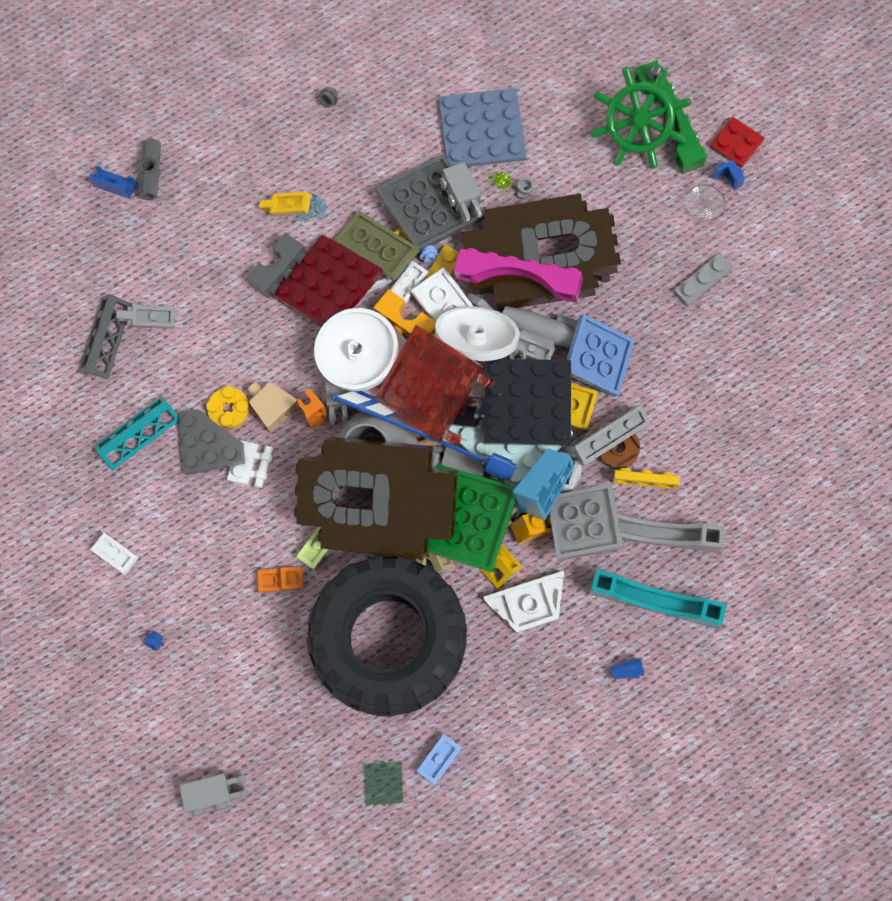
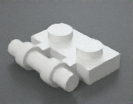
[227,440,273,488]

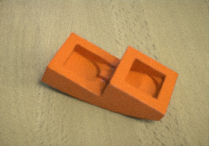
[257,567,303,593]

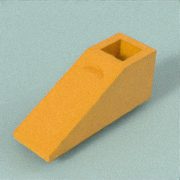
[510,513,553,544]

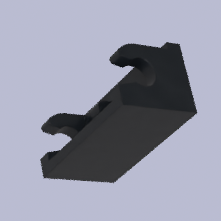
[441,394,491,429]

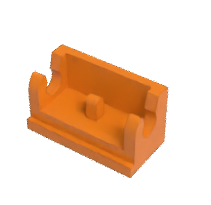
[298,388,328,430]

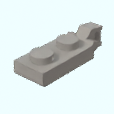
[116,305,175,329]

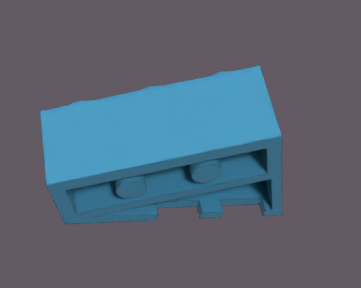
[513,448,575,521]

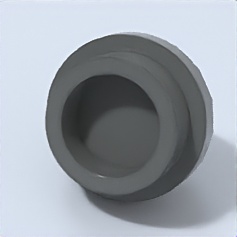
[319,87,338,107]

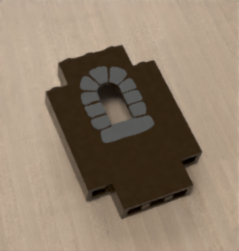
[462,193,621,311]
[294,437,458,560]

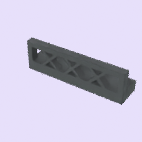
[78,294,132,379]

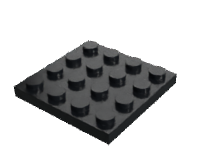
[484,359,571,446]

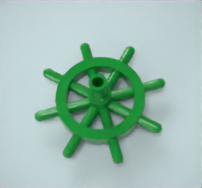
[590,66,691,169]

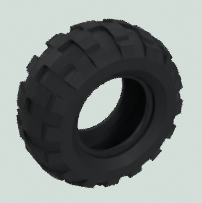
[306,554,467,717]

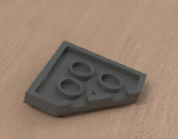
[179,409,245,475]

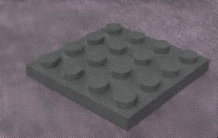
[375,154,485,253]

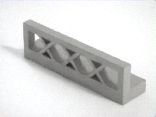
[564,405,651,465]

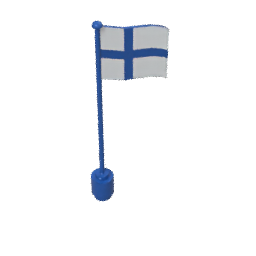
[332,385,517,480]

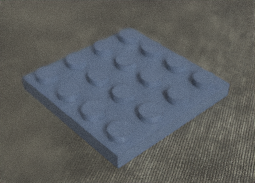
[439,88,527,167]

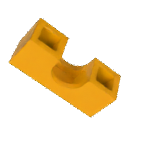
[374,289,436,349]

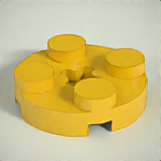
[207,386,250,428]

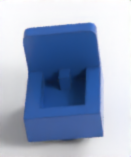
[712,160,745,190]

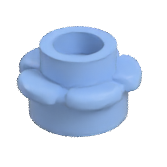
[419,245,439,263]

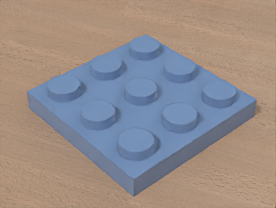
[566,314,635,397]

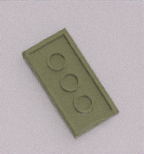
[334,211,420,281]

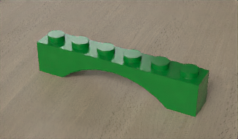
[633,60,707,174]

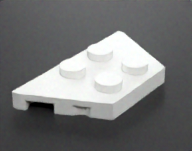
[483,571,564,633]

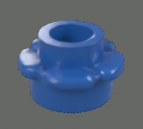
[143,631,164,651]

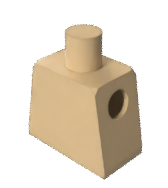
[248,382,299,433]

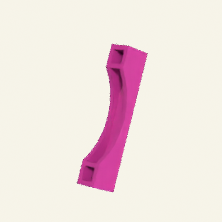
[454,248,583,303]

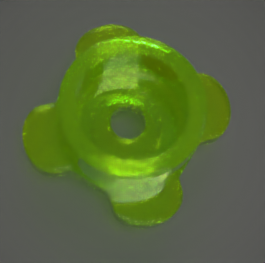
[493,171,513,189]

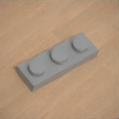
[674,254,733,307]

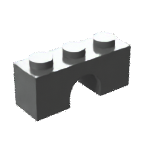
[247,233,306,298]

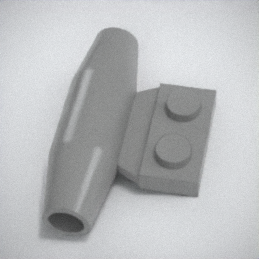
[502,306,575,360]

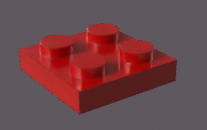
[709,116,765,169]

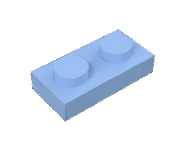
[417,734,462,785]

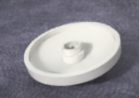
[435,306,520,361]
[314,308,399,391]

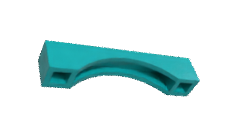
[589,569,727,629]

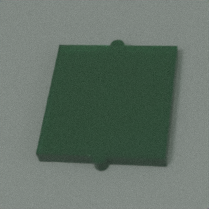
[364,761,403,806]

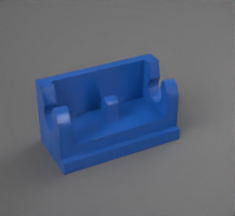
[88,165,138,199]

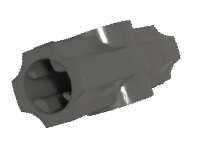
[139,139,161,200]

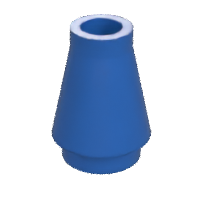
[611,657,645,680]

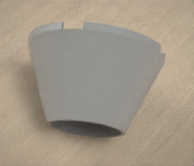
[338,412,418,493]

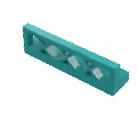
[94,396,179,471]

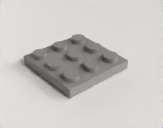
[549,483,624,561]

